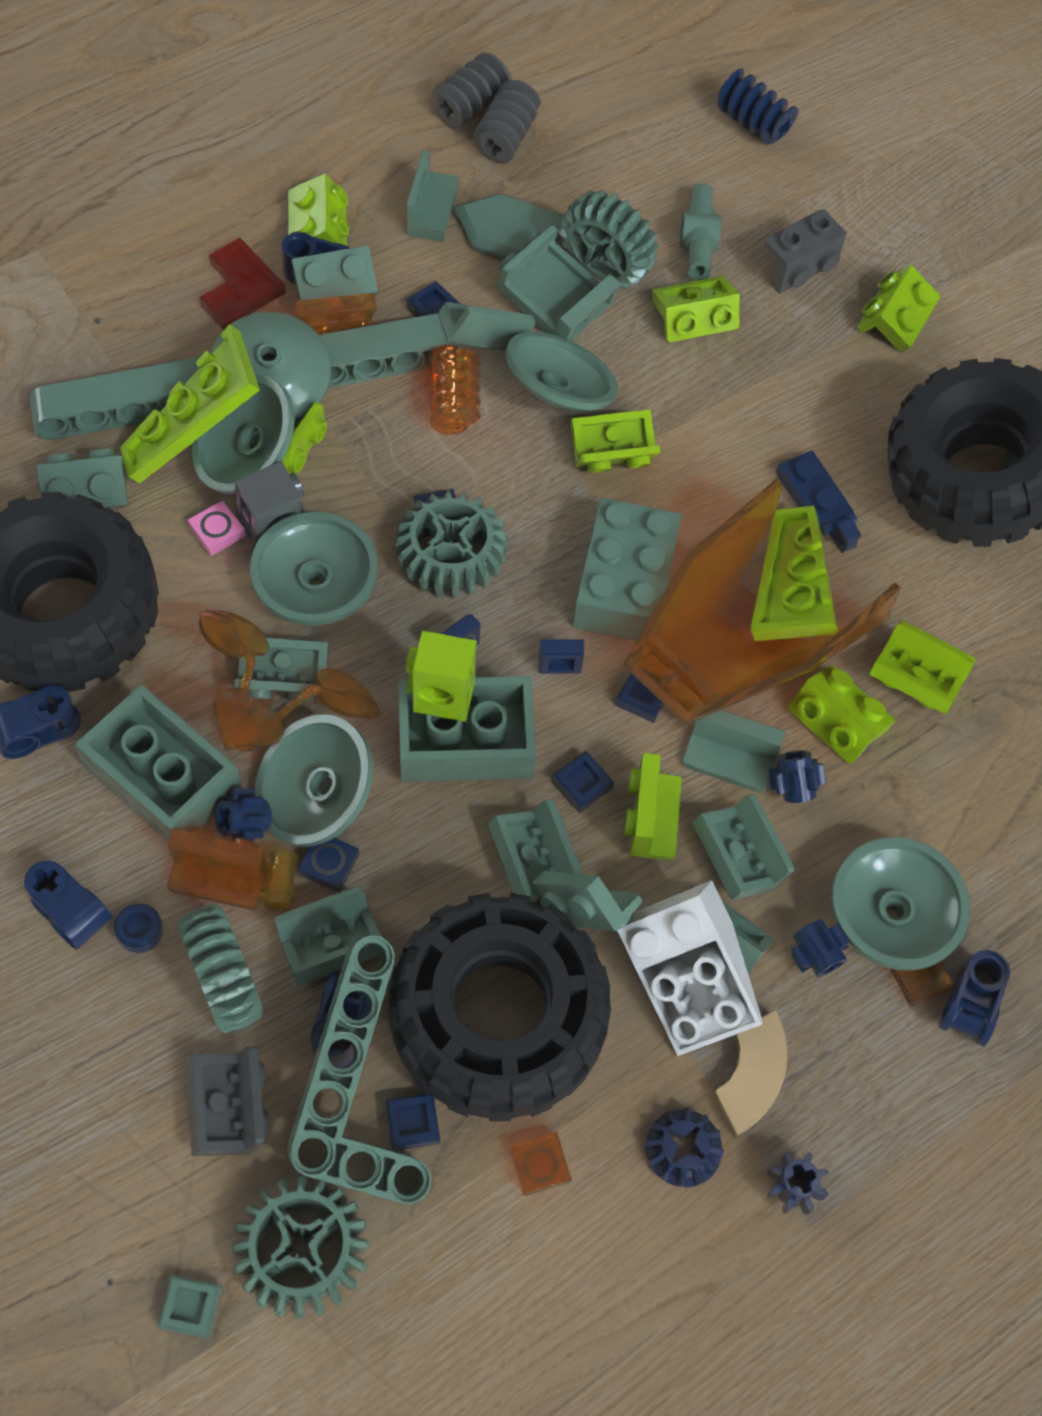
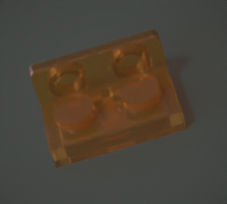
[291,293,377,335]

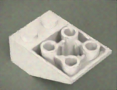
[617,880,763,1056]

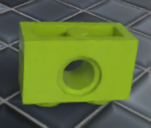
[405,630,477,722]

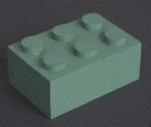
[573,497,682,645]
[399,676,536,782]
[75,684,242,850]

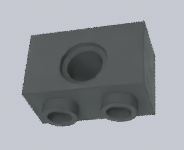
[235,461,304,548]

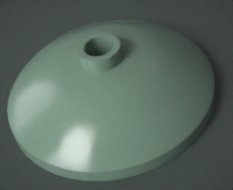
[211,312,331,423]
[505,332,618,412]
[192,374,294,494]
[250,512,378,626]
[255,714,373,847]
[831,837,970,970]

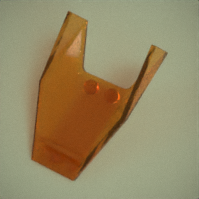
[624,478,901,725]

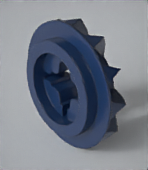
[645,1107,724,1187]

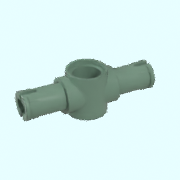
[680,183,722,280]

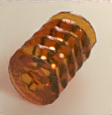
[430,345,481,435]

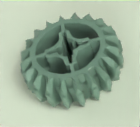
[559,189,659,288]
[395,490,508,598]
[177,904,263,1033]
[232,1176,370,1320]

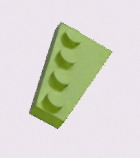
[120,324,260,484]
[750,506,838,641]

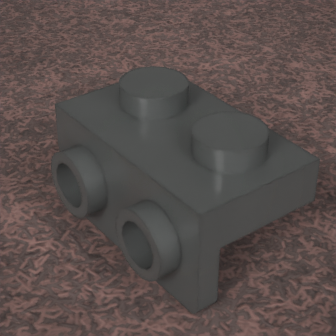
[764,209,847,294]
[186,1046,269,1156]

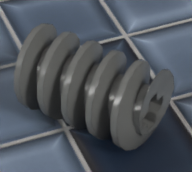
[432,52,512,129]
[474,80,541,164]

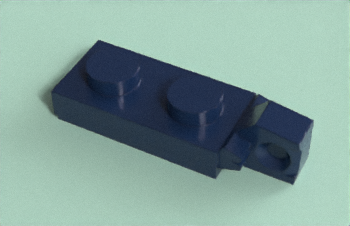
[776,450,861,553]

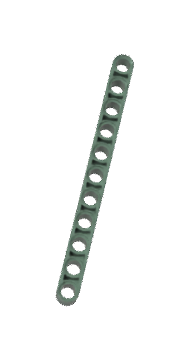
[29,313,463,440]

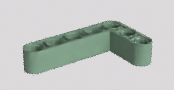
[287,935,432,1204]

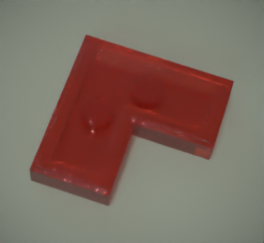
[199,238,286,330]

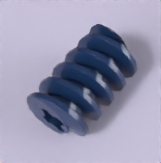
[717,68,799,145]

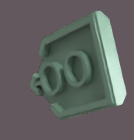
[453,193,563,260]

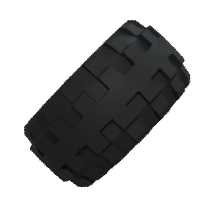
[888,358,1042,547]
[0,492,159,692]
[389,893,611,1121]

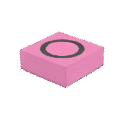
[187,500,246,556]

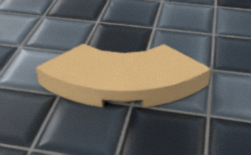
[713,1011,788,1138]

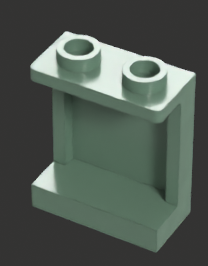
[496,225,621,341]

